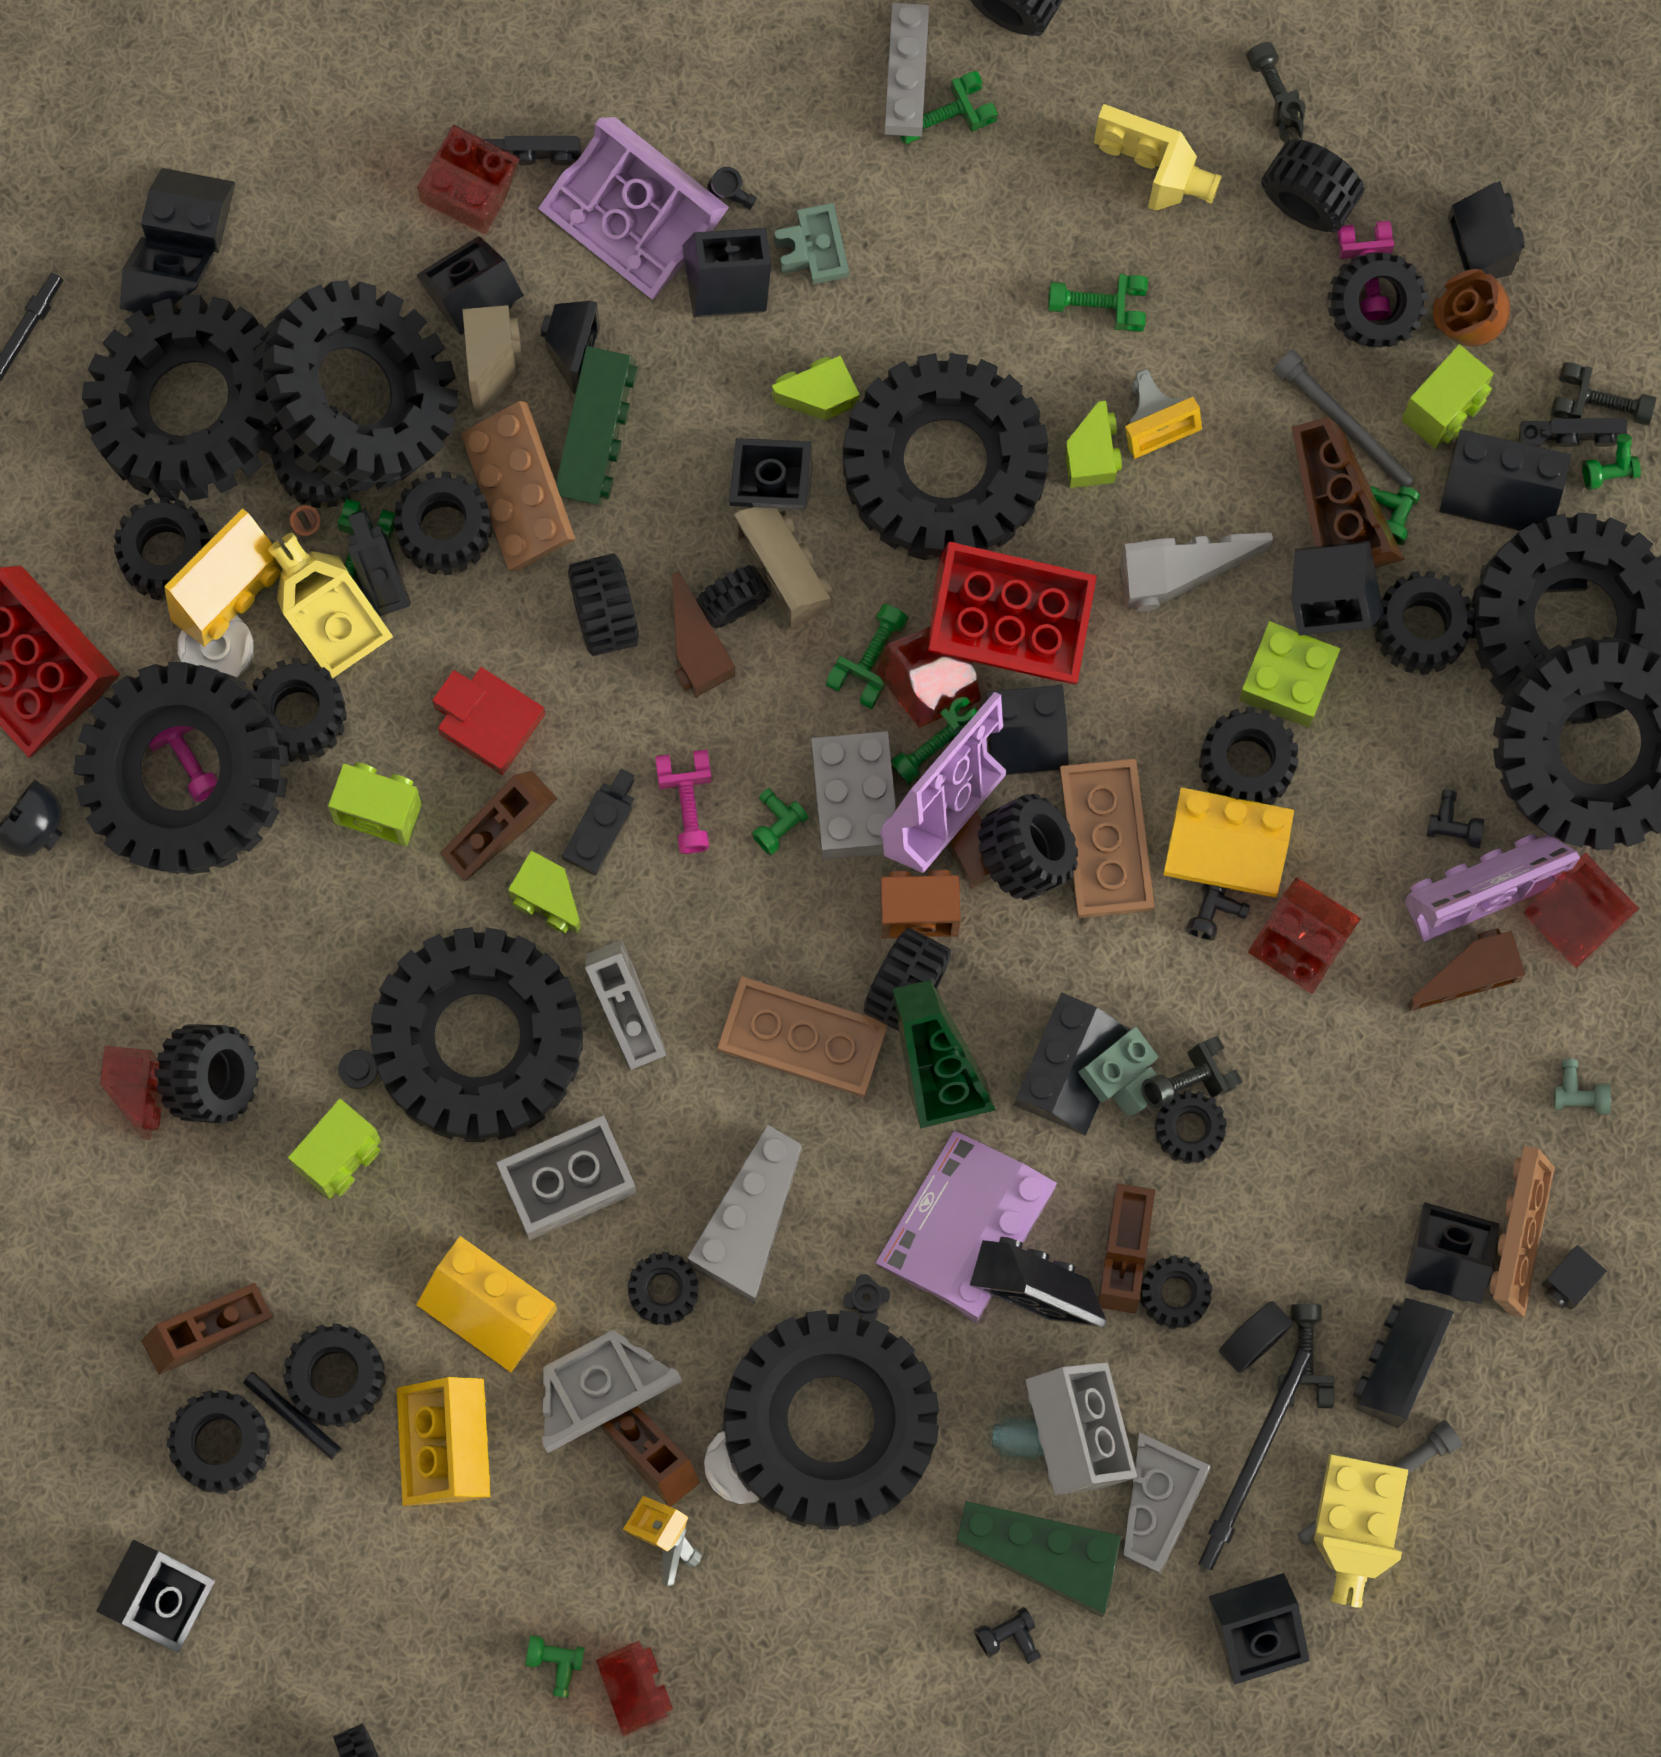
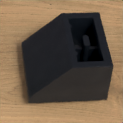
[1448,181,1525,279]
[682,228,771,318]
[1291,541,1384,636]

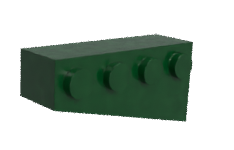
[556,346,638,506]
[892,980,996,1129]
[956,1501,1121,1617]

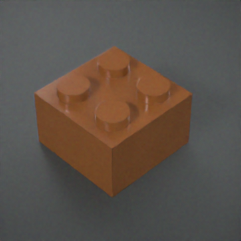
[880,870,961,939]

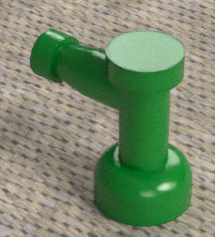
[1582,434,1641,490]
[1370,486,1421,546]
[751,788,809,856]
[525,1634,585,1698]

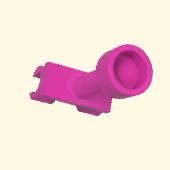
[1337,220,1394,321]
[149,726,218,802]
[655,749,712,854]

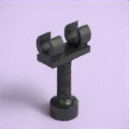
[1246,42,1306,143]
[1551,362,1656,426]
[1142,1036,1243,1108]
[1278,1304,1334,1408]

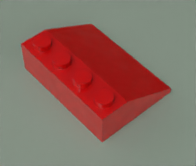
[927,542,1097,685]
[0,565,120,758]

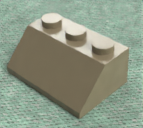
[462,305,523,417]
[734,507,833,630]

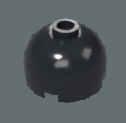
[0,780,63,857]

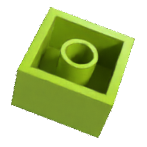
[1401,344,1494,449]
[1238,621,1341,728]
[328,762,422,847]
[288,1099,381,1199]

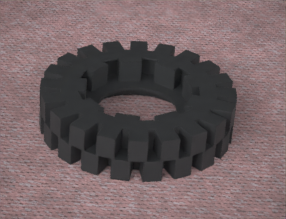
[252,280,458,491]
[82,295,282,501]
[843,353,1049,561]
[1471,512,1661,724]
[1493,637,1661,850]
[74,662,289,874]
[370,927,583,1142]
[723,1310,939,1530]

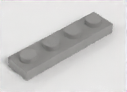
[885,3,929,137]

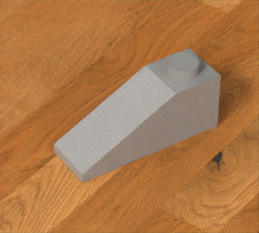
[585,940,667,1070]

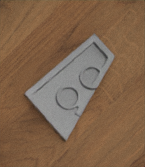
[1123,1432,1211,1574]

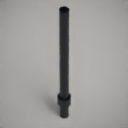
[0,272,64,382]
[1198,1349,1312,1571]

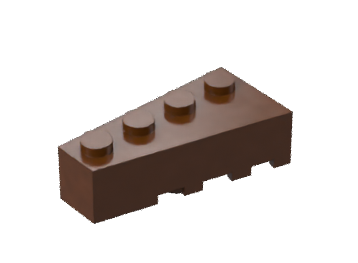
[1291,417,1405,568]

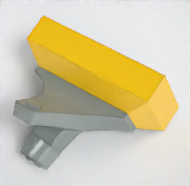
[1125,369,1202,459]
[623,1496,702,1586]

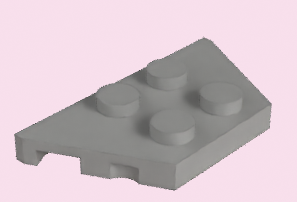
[542,1330,682,1453]

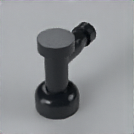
[707,167,757,210]
[1427,789,1485,849]
[1185,884,1250,941]
[973,1607,1041,1664]

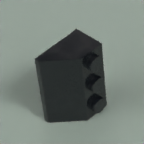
[1439,429,1571,531]
[1014,992,1130,1136]
[970,1237,1106,1328]
[1352,1298,1454,1429]

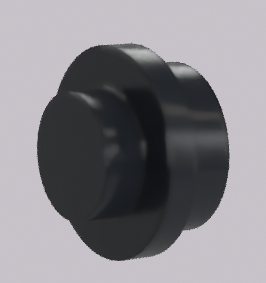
[338,1050,378,1089]

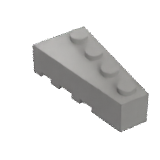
[687,1125,802,1304]

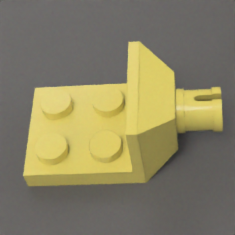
[1094,104,1222,210]
[268,533,393,678]
[1313,1454,1408,1608]

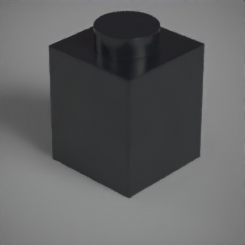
[1542,1245,1607,1310]

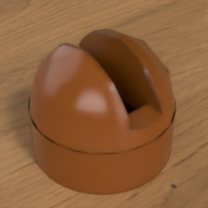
[289,505,320,536]

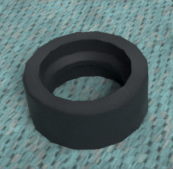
[1219,1301,1293,1373]

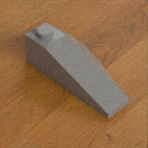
[1120,532,1273,612]

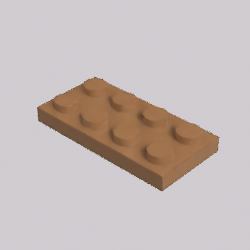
[460,401,576,571]
[1059,759,1155,918]
[717,976,888,1098]
[1490,1146,1555,1317]

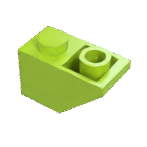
[772,355,860,420]
[1064,401,1122,488]
[508,851,581,934]

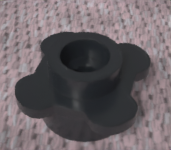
[843,1274,890,1321]

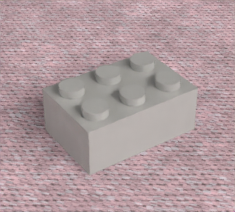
[811,731,896,860]
[496,1115,637,1241]
[1025,1363,1138,1495]

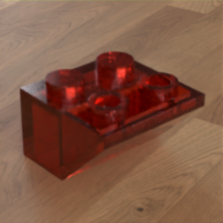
[417,124,520,235]
[876,626,981,728]
[1523,853,1639,968]
[1248,877,1361,994]
[100,1046,161,1140]
[596,1640,673,1738]

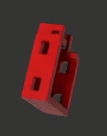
[432,667,545,776]

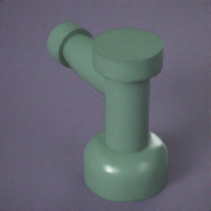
[1554,1059,1611,1114]

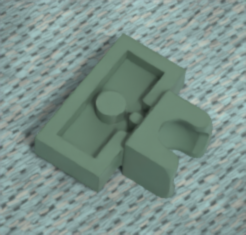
[774,203,849,284]
[1078,1027,1159,1116]

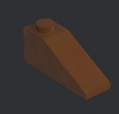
[672,571,736,698]
[440,771,557,881]
[1408,928,1525,1011]
[141,1283,273,1375]
[600,1406,700,1507]

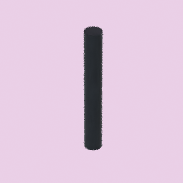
[243,1372,342,1460]

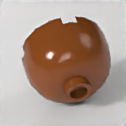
[1433,269,1510,347]

